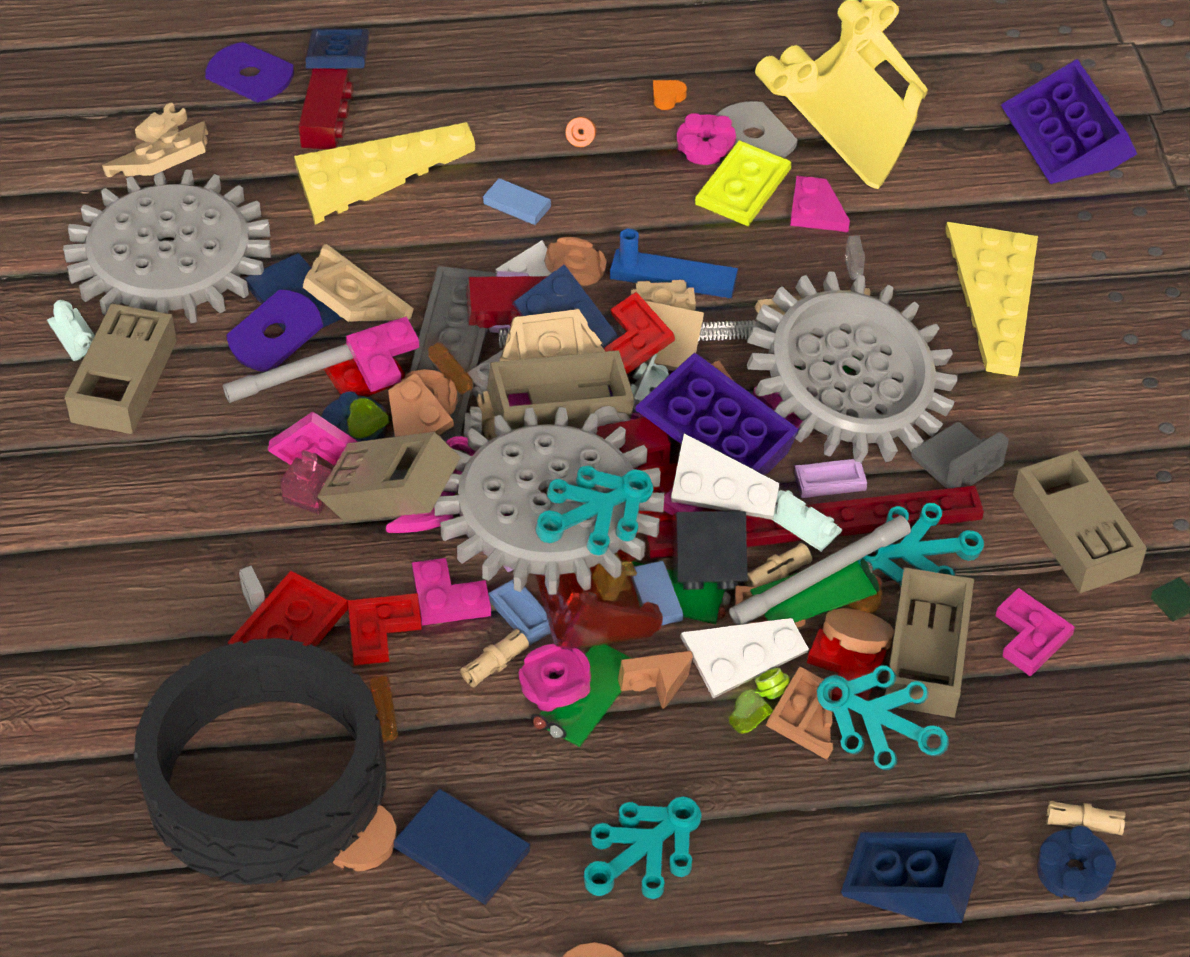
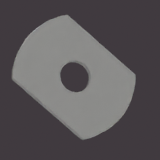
[716,101,798,158]

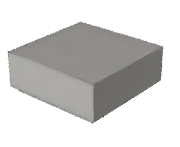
[239,566,265,613]

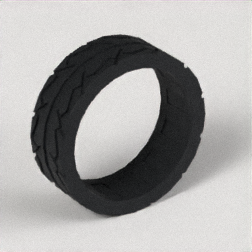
[134,638,386,885]

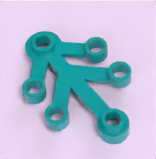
[535,466,653,555]
[857,503,984,588]
[817,665,949,770]
[584,797,701,899]

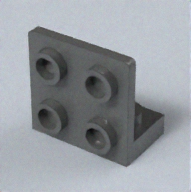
[911,422,1009,489]

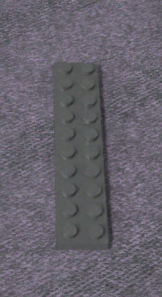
[389,266,497,481]

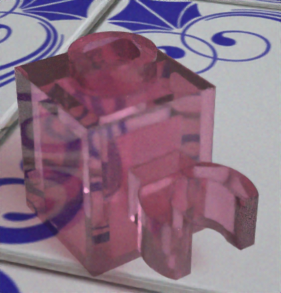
[281,450,332,514]

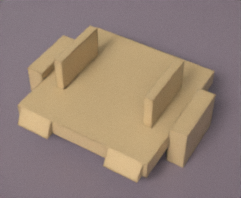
[631,280,696,311]

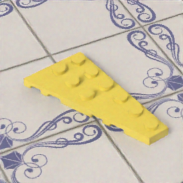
[294,122,475,225]
[945,222,1038,377]

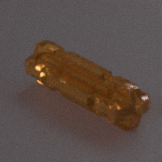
[428,342,473,394]
[370,675,398,742]

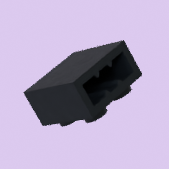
[672,511,748,590]

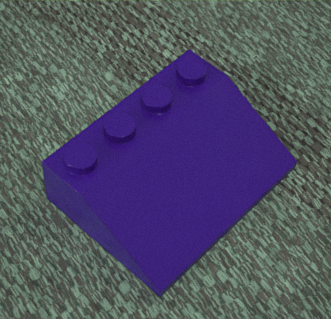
[1001,59,1137,184]
[635,352,799,475]

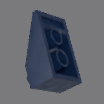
[841,832,980,923]

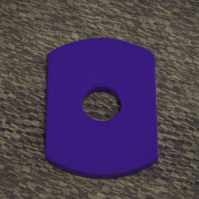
[205,42,294,102]
[227,290,323,372]

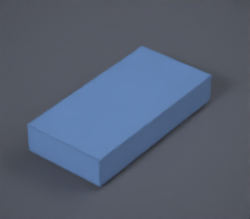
[483,178,551,225]
[630,561,683,628]
[488,579,557,646]

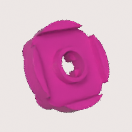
[677,113,736,165]
[519,644,591,712]

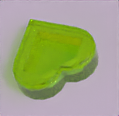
[347,398,389,438]
[729,689,773,734]

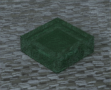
[1151,577,1190,622]

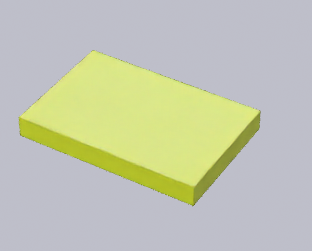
[695,140,791,226]

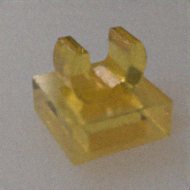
[593,553,637,601]

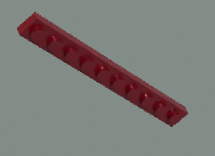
[645,485,984,559]

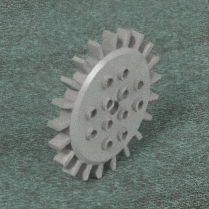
[63,170,271,323]
[747,272,957,463]
[434,407,664,595]

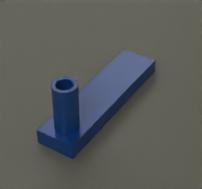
[610,229,738,299]

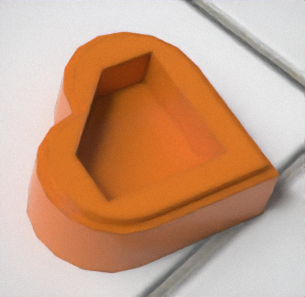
[653,80,687,110]

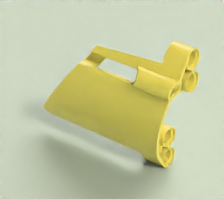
[755,0,928,189]

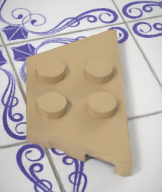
[102,121,208,177]
[303,244,414,322]
[499,309,605,361]

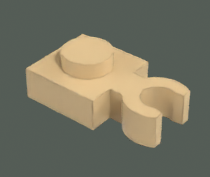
[135,103,187,143]

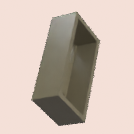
[65,304,177,434]
[487,351,635,430]
[317,432,461,521]
[1013,450,1147,594]
[885,567,974,718]

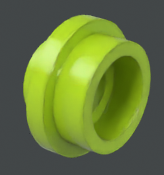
[755,668,790,699]

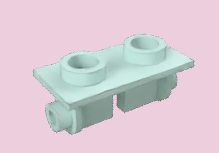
[47,300,95,361]
[630,354,669,413]
[773,490,842,552]

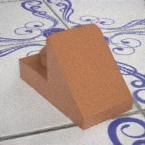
[618,651,693,709]

